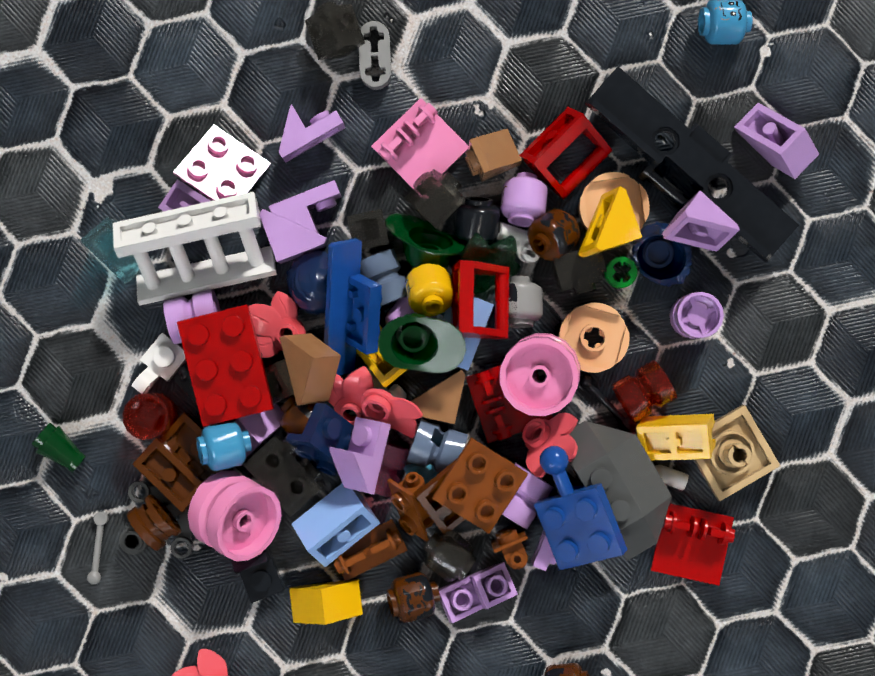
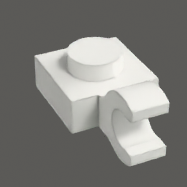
[131,333,186,395]

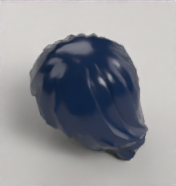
[632,221,692,287]
[286,250,328,316]

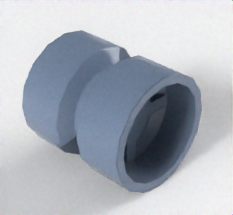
[360,249,407,308]
[407,419,468,473]

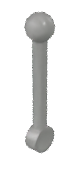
[87,511,109,585]

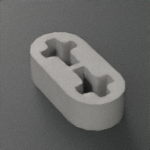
[358,21,392,90]

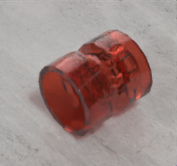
[611,359,677,423]
[122,393,178,440]

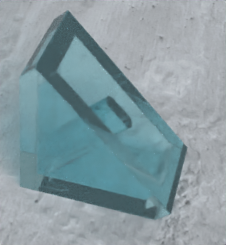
[81,217,140,285]

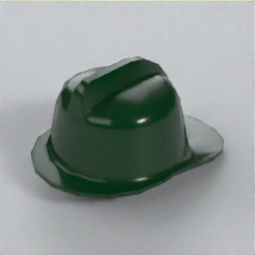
[385,213,465,270]
[378,313,466,373]

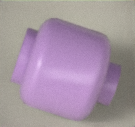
[500,172,548,227]

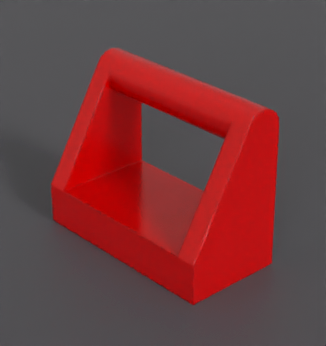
[519,107,613,200]
[451,260,509,339]

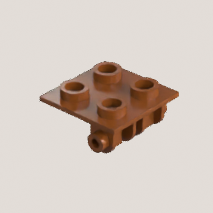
[432,437,528,534]

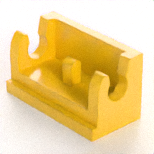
[636,414,716,461]

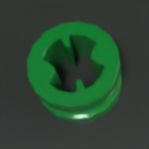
[604,256,638,289]

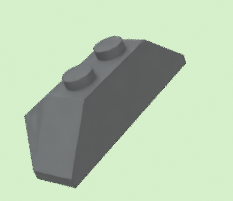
[569,421,672,561]

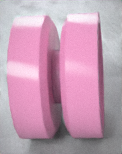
[500,333,581,416]
[188,471,282,561]

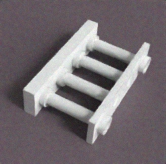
[113,191,277,306]

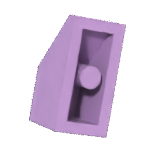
[734,103,819,179]

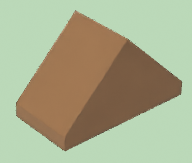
[280,333,341,406]
[411,369,466,424]

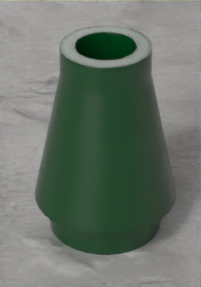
[31,423,86,472]

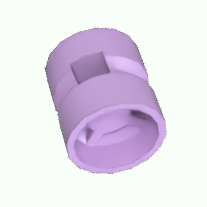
[163,289,221,345]
[669,292,724,339]
[502,463,554,529]

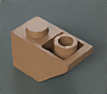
[465,128,522,182]

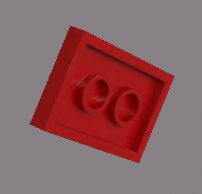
[177,304,274,427]

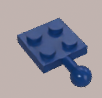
[534,446,628,570]

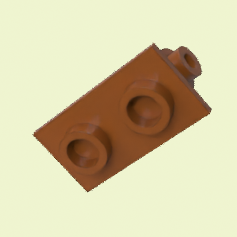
[387,472,434,542]
[333,519,408,582]
[491,525,528,569]

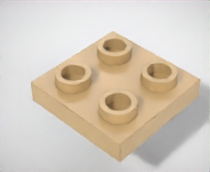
[694,405,780,501]

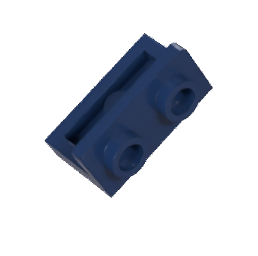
[286,403,354,476]

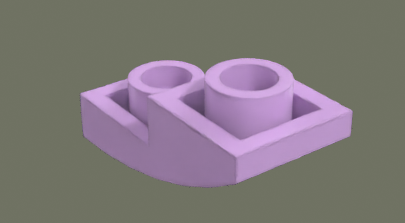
[439,562,518,623]

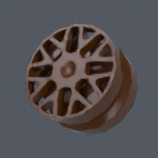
[127,494,181,551]

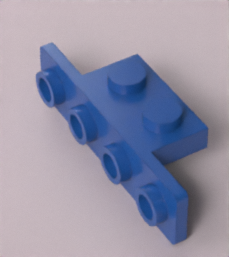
[324,238,382,375]

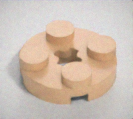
[578,172,650,230]
[558,302,630,373]

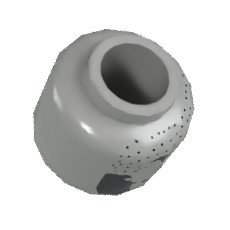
[509,276,543,328]

